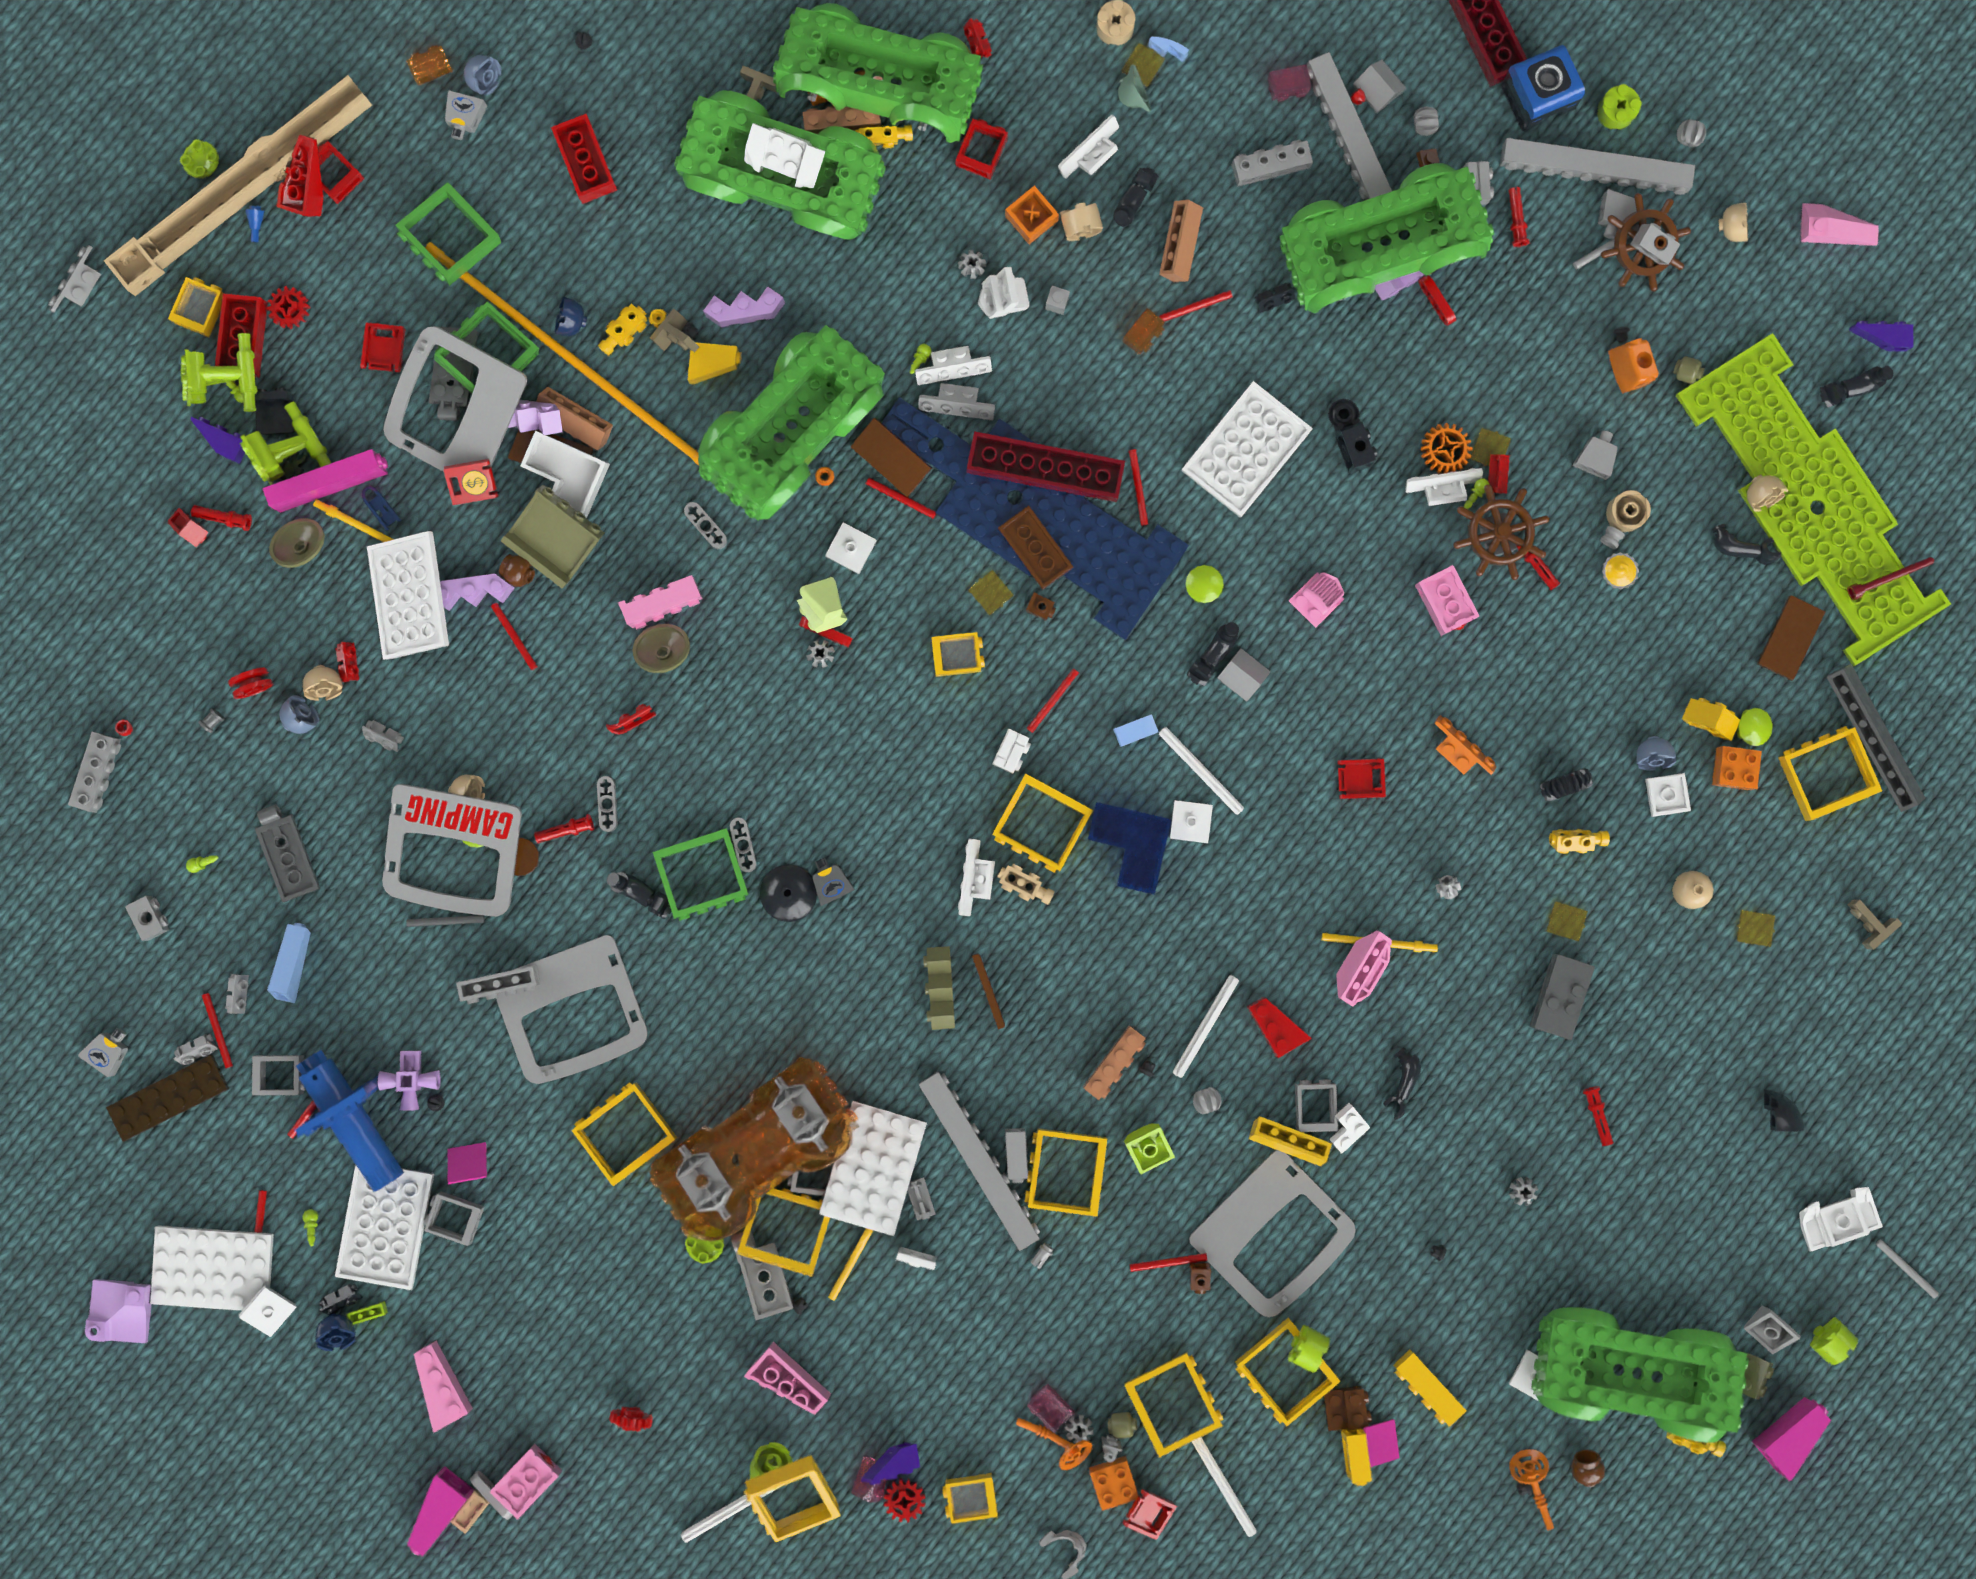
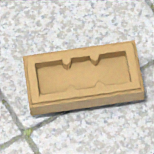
[450,1489,489,1534]

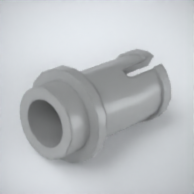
[1030,1243,1054,1269]

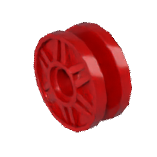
[228,667,273,699]

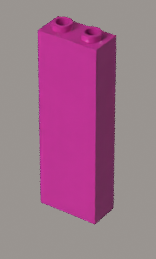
[263,449,388,513]

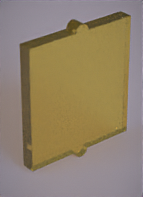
[1121,43,1165,88]
[1470,428,1511,467]
[968,570,1014,616]
[1546,901,1588,942]
[1737,910,1775,947]

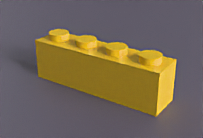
[1249,1116,1332,1166]
[1393,1350,1466,1427]

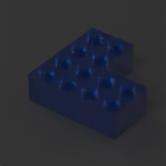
[1087,802,1172,895]

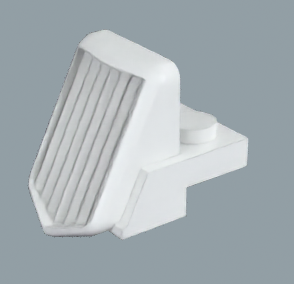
[978,267,1029,319]

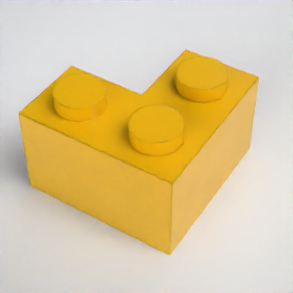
[1682,698,1740,741]

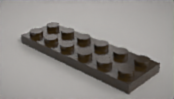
[106,1055,229,1142]

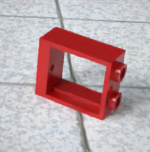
[956,119,1008,180]
[318,141,364,205]

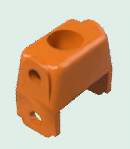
[1609,338,1659,393]

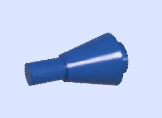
[245,206,265,242]

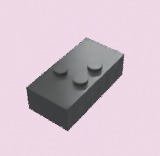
[1529,954,1595,1040]

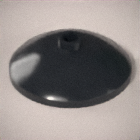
[760,864,817,922]

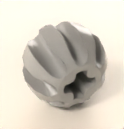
[1414,106,1439,136]
[1677,120,1706,147]
[958,250,986,279]
[806,640,835,668]
[1193,1087,1222,1114]
[1509,1177,1538,1206]
[1065,1414,1094,1443]

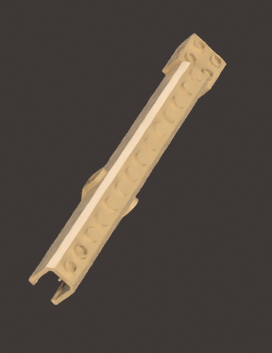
[104,75,372,296]

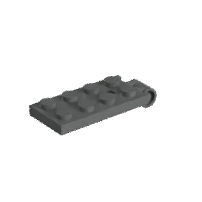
[429,326,478,422]
[255,804,320,902]

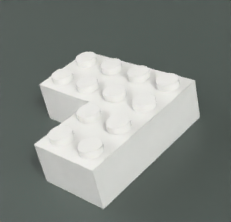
[520,431,610,519]

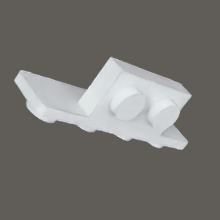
[1058,115,1119,178]
[915,346,992,385]
[1405,468,1483,506]
[958,839,995,916]

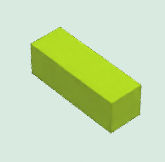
[347,1301,388,1325]

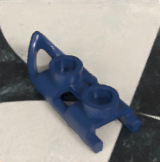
[362,486,401,531]

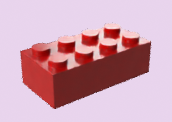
[551,114,617,204]
[215,294,268,378]

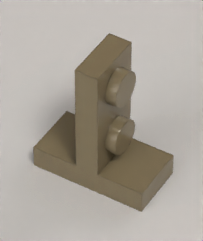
[740,66,777,101]
[650,309,699,353]
[1847,899,1902,950]

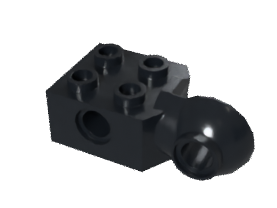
[1328,399,1377,475]

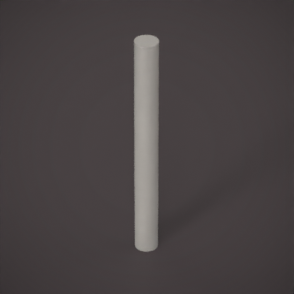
[1573,224,1640,269]
[1876,1239,1939,1298]

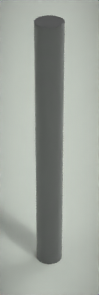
[406,915,485,927]

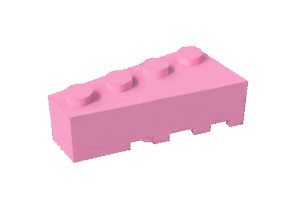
[618,575,703,629]
[414,1341,473,1433]
[744,1342,831,1415]

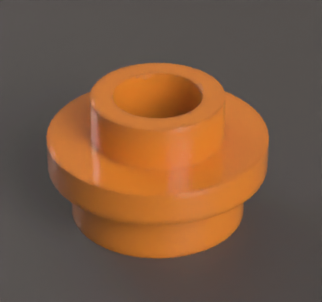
[815,467,834,486]

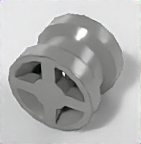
[1600,526,1625,549]

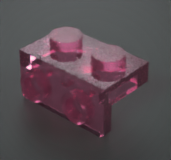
[1027,1383,1075,1433]
[851,1456,887,1503]

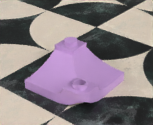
[85,1279,151,1343]

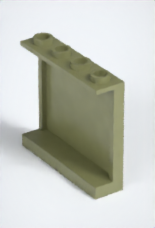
[501,485,604,589]

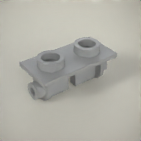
[362,720,404,752]
[225,974,249,1014]
[174,1034,218,1065]
[907,1177,935,1220]
[1101,1435,1122,1462]

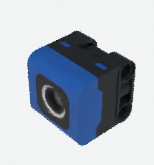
[1502,45,1585,131]

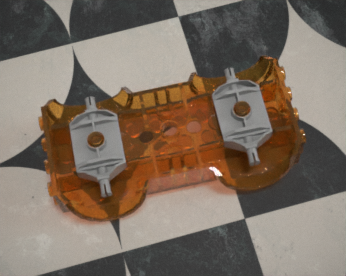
[649,1057,860,1241]

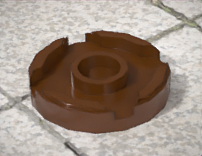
[514,838,539,876]

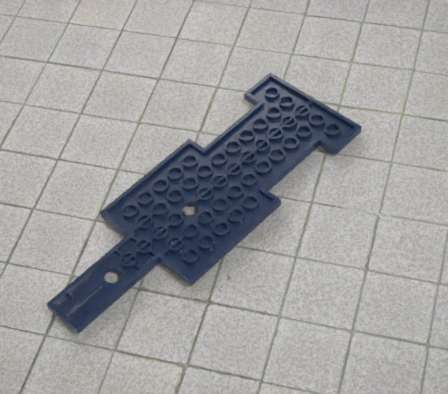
[882,397,1189,640]

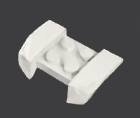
[744,123,825,188]
[1799,1187,1883,1252]

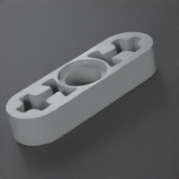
[684,502,727,549]
[597,776,618,832]
[730,818,757,872]
[470,1471,513,1520]

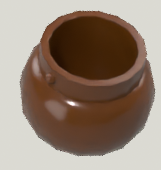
[499,554,535,587]
[1571,1450,1605,1487]

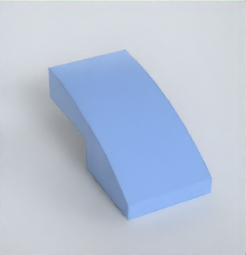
[1148,37,1189,62]
[1113,714,1158,747]

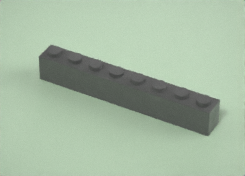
[1827,664,1925,812]

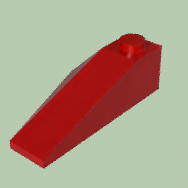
[277,135,323,216]

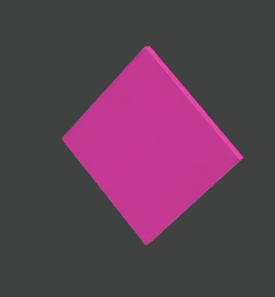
[448,1142,487,1184]
[1363,1419,1399,1467]

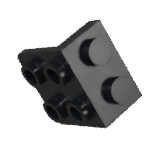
[255,388,295,435]

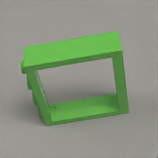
[396,182,501,286]
[434,302,539,393]
[653,828,748,921]

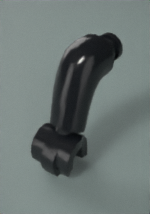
[1113,167,1159,227]
[1820,366,1894,408]
[1712,524,1781,565]
[1187,622,1239,686]
[607,872,672,919]
[1383,1047,1421,1120]

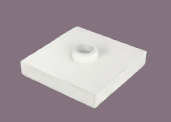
[825,523,877,574]
[1645,773,1691,817]
[1170,800,1213,843]
[896,1247,937,1270]
[239,1285,296,1337]
[1508,1350,1539,1401]

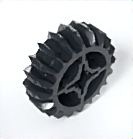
[1540,768,1593,801]

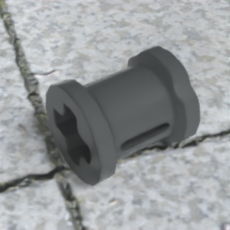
[198,708,225,733]

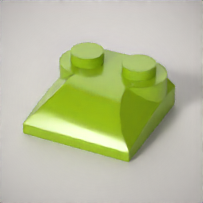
[1124,1123,1175,1175]

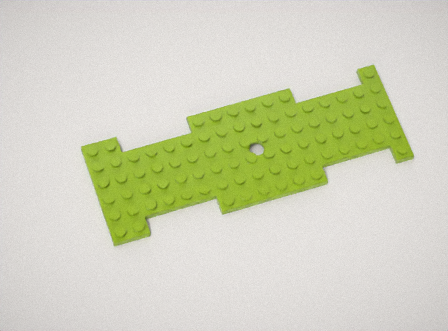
[1675,333,1951,666]

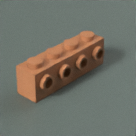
[803,106,881,134]
[1159,200,1203,282]
[536,387,613,450]
[1083,1026,1146,1100]

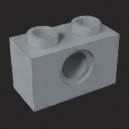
[125,896,169,941]

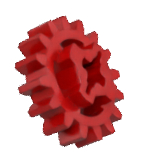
[267,286,310,329]
[609,1406,653,1432]
[884,1478,926,1523]

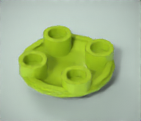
[180,140,219,178]
[1185,565,1224,603]
[1737,708,1773,746]
[685,1224,724,1264]

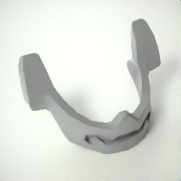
[1039,1530,1086,1579]

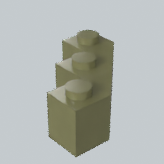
[923,946,955,1030]

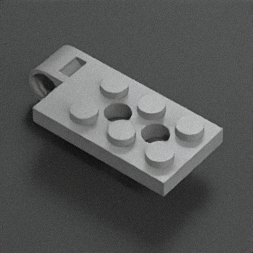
[731,1232,794,1320]

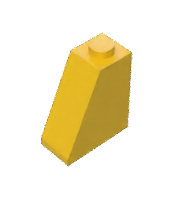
[688,342,741,384]

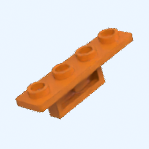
[1435,715,1497,775]

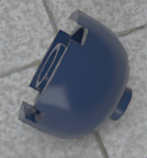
[555,297,587,336]
[315,1314,356,1351]

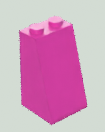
[1752,1397,1831,1481]
[407,1466,475,1557]

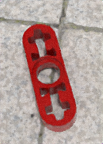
[1418,275,1456,326]
[798,616,852,648]

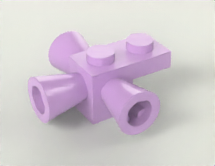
[378,1051,441,1110]

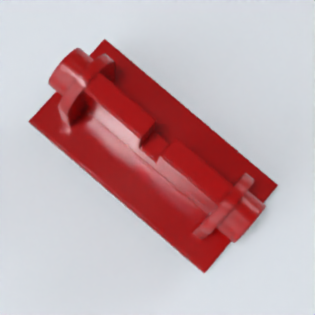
[963,18,992,58]
[1488,454,1510,493]
[335,642,359,682]

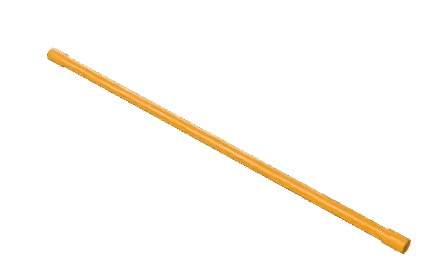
[425,242,699,465]

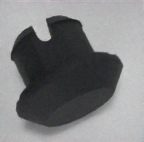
[575,33,592,49]
[682,322,698,339]
[1613,327,1630,342]
[1139,1060,1156,1077]
[427,1094,445,1111]
[1430,1245,1446,1262]
[792,1298,808,1315]
[1516,1483,1533,1496]

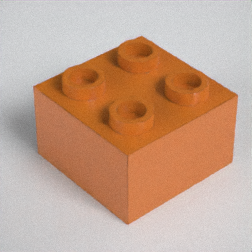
[1005,185,1059,244]
[1712,746,1762,790]
[1089,1456,1138,1511]

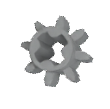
[1436,875,1461,899]

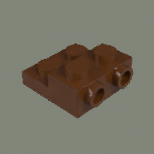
[1323,1386,1372,1431]

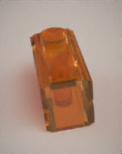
[407,45,453,86]
[1122,308,1165,355]

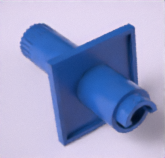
[295,1050,404,1192]

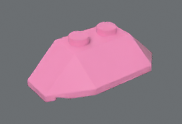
[1336,931,1392,1006]

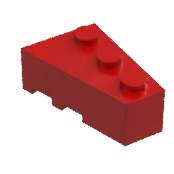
[1247,997,1312,1058]

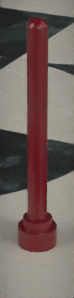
[1847,557,1934,600]

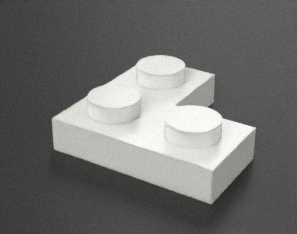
[1329,1103,1370,1153]

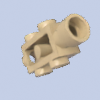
[998,864,1055,905]

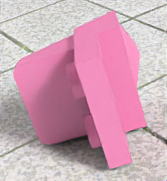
[1289,572,1344,628]

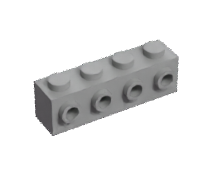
[1232,140,1313,187]
[68,732,121,813]
[456,966,540,1004]

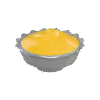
[1602,552,1639,589]

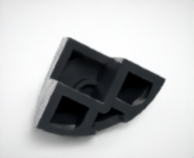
[1764,1089,1804,1132]

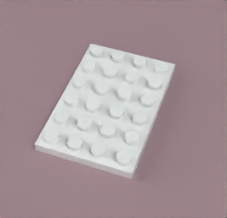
[1181,381,1313,518]
[367,531,449,660]
[819,1101,927,1236]
[335,1165,434,1290]
[150,1225,274,1310]

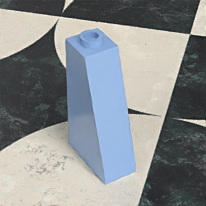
[267,923,310,1003]

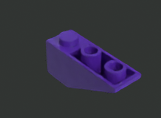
[1849,321,1913,352]
[190,416,245,464]
[861,1442,920,1485]

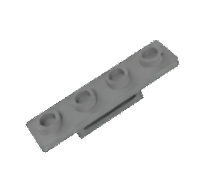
[48,245,101,312]
[918,383,995,420]

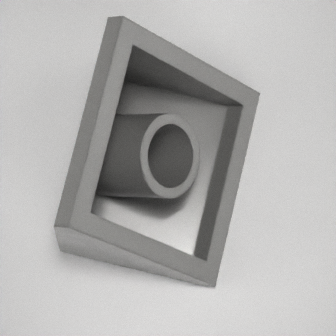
[1353,60,1406,113]
[1217,648,1270,702]
[1743,1305,1801,1354]

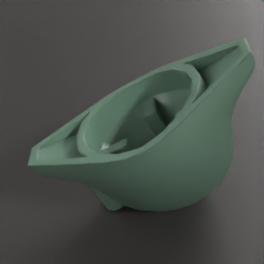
[1118,65,1152,112]

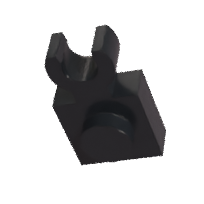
[280,452,308,480]

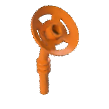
[1016,1417,1092,1470]
[1509,1449,1554,1530]

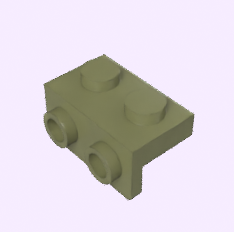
[1742,1353,1774,1400]

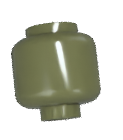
[1674,356,1704,384]
[1108,1412,1138,1439]

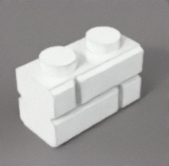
[992,729,1031,774]

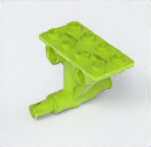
[180,333,257,412]
[240,401,332,485]

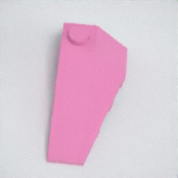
[1801,203,1878,246]

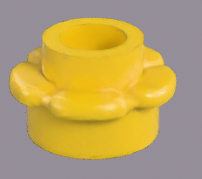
[649,309,667,328]

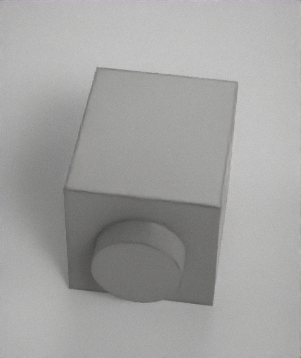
[1045,286,1070,315]

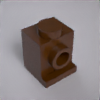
[1026,592,1056,621]
[1190,1263,1211,1294]

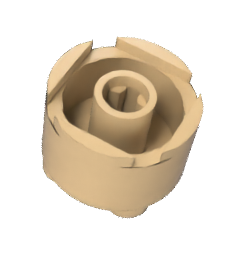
[1096,0,1135,45]
[1060,203,1103,241]
[1606,490,1651,532]

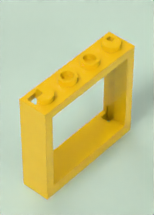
[1778,726,1882,821]
[992,773,1093,873]
[571,1082,678,1186]
[1024,1128,1107,1217]
[737,1185,830,1277]
[1235,1317,1341,1426]
[1124,1352,1224,1457]
[744,1455,841,1542]

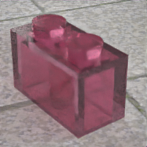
[1267,64,1311,101]

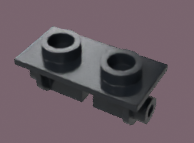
[1255,283,1295,313]
[319,1284,363,1315]

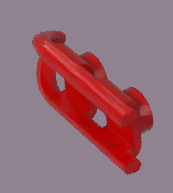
[606,704,656,734]

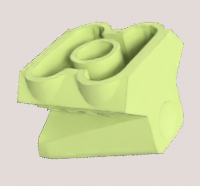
[797,577,847,633]

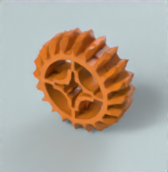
[1420,423,1473,474]

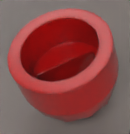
[1350,88,1366,105]
[115,720,133,736]

